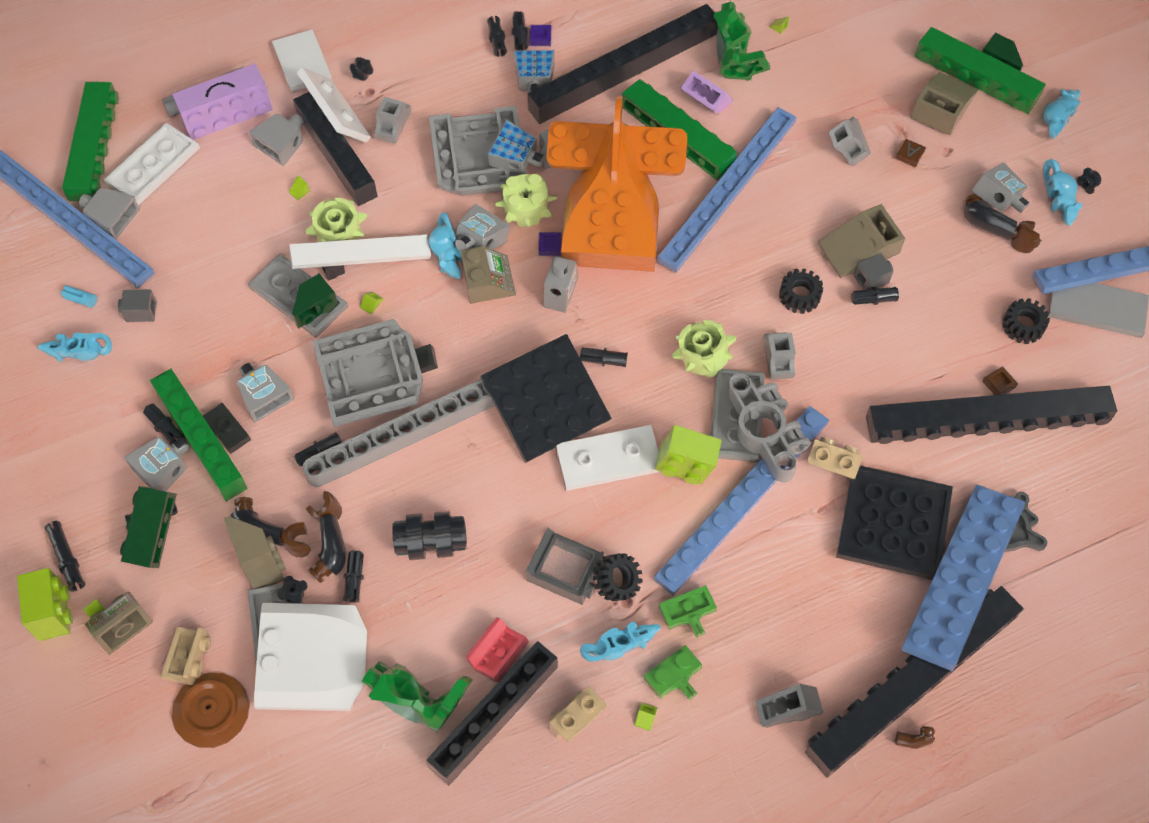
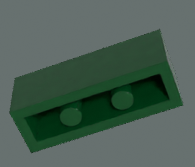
[120,486,177,568]

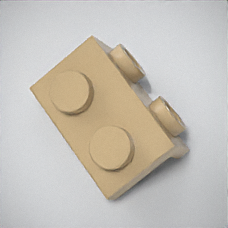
[808,437,863,479]
[161,627,211,686]
[549,686,607,742]

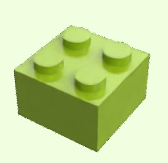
[655,425,722,485]
[17,568,73,641]

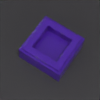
[530,25,552,46]
[538,232,562,256]

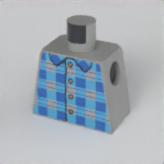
[514,50,555,93]
[488,120,545,174]

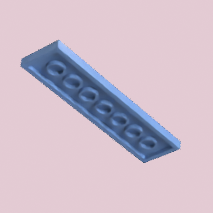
[902,484,1025,671]

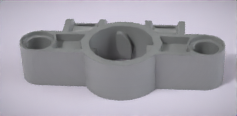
[728,373,811,483]

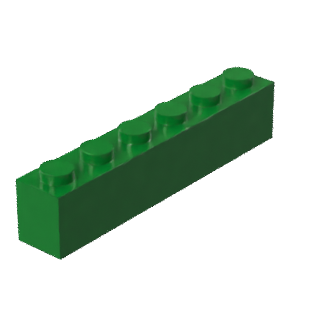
[914,27,1046,114]
[622,79,737,181]
[62,82,119,201]
[150,368,248,502]

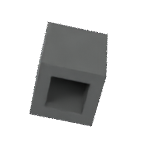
[854,253,893,290]
[118,289,157,322]

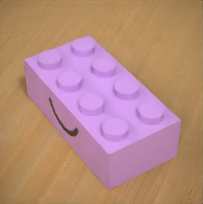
[172,63,273,140]

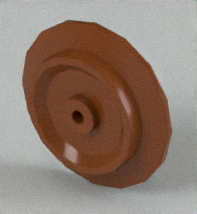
[171,673,250,748]

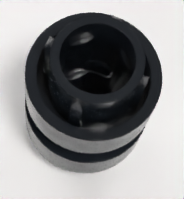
[392,511,467,560]

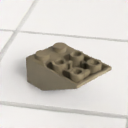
[911,72,979,135]
[818,204,905,278]

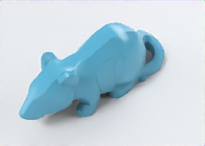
[1043,89,1081,139]
[1043,159,1082,226]
[429,212,462,279]
[37,333,112,362]
[580,622,661,662]

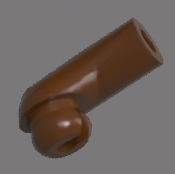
[895,726,935,749]

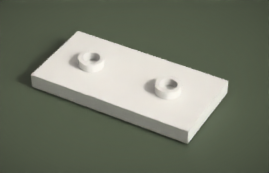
[297,67,371,142]
[104,122,200,206]
[556,425,660,491]

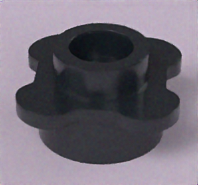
[1077,167,1101,194]
[277,576,308,604]

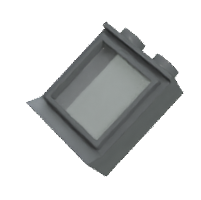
[526,528,604,605]

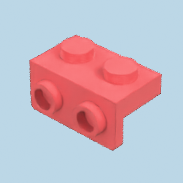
[466,617,529,683]

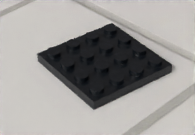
[480,334,612,463]
[836,466,953,580]

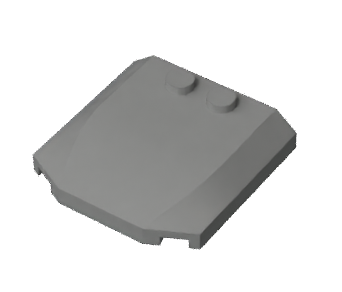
[429,106,527,196]
[313,319,423,427]

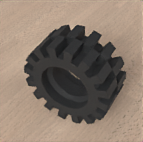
[779,268,824,314]
[1002,298,1050,344]
[592,553,643,601]

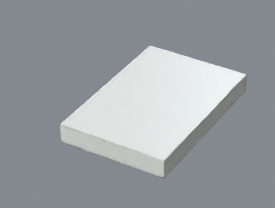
[272,29,332,92]

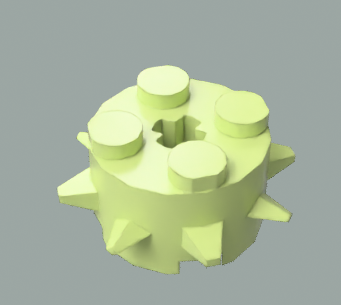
[495,174,557,227]
[305,197,367,242]
[672,320,736,377]

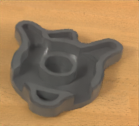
[1005,492,1047,552]

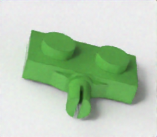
[658,585,717,637]
[644,645,702,700]

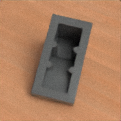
[756,684,823,728]

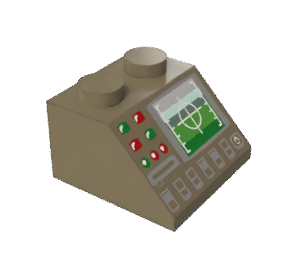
[461,246,516,304]
[85,592,153,655]

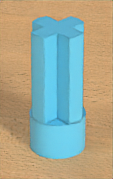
[61,285,97,308]

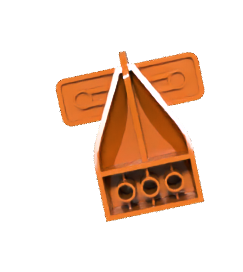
[547,96,687,272]

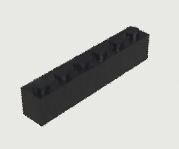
[293,92,378,206]
[426,641,558,786]

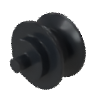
[349,57,373,81]

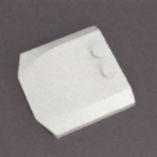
[254,603,367,711]

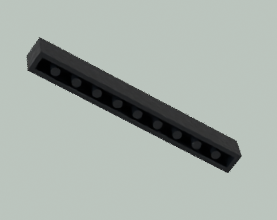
[527,4,718,124]
[866,385,1118,444]
[805,585,1024,778]

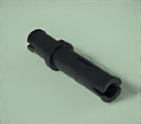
[44,521,85,592]

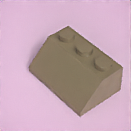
[224,516,286,589]

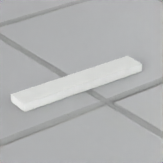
[289,235,431,269]

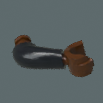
[964,194,1041,253]
[306,491,346,583]
[230,497,311,558]

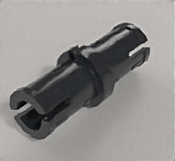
[487,16,507,57]

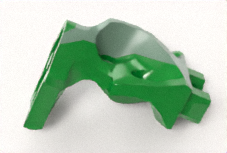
[713,1,771,81]
[361,661,473,733]

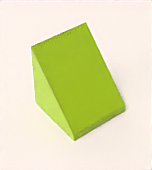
[769,16,790,34]
[289,175,310,200]
[360,292,384,314]
[83,599,105,618]
[635,702,658,731]

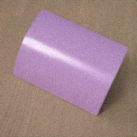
[681,71,733,113]

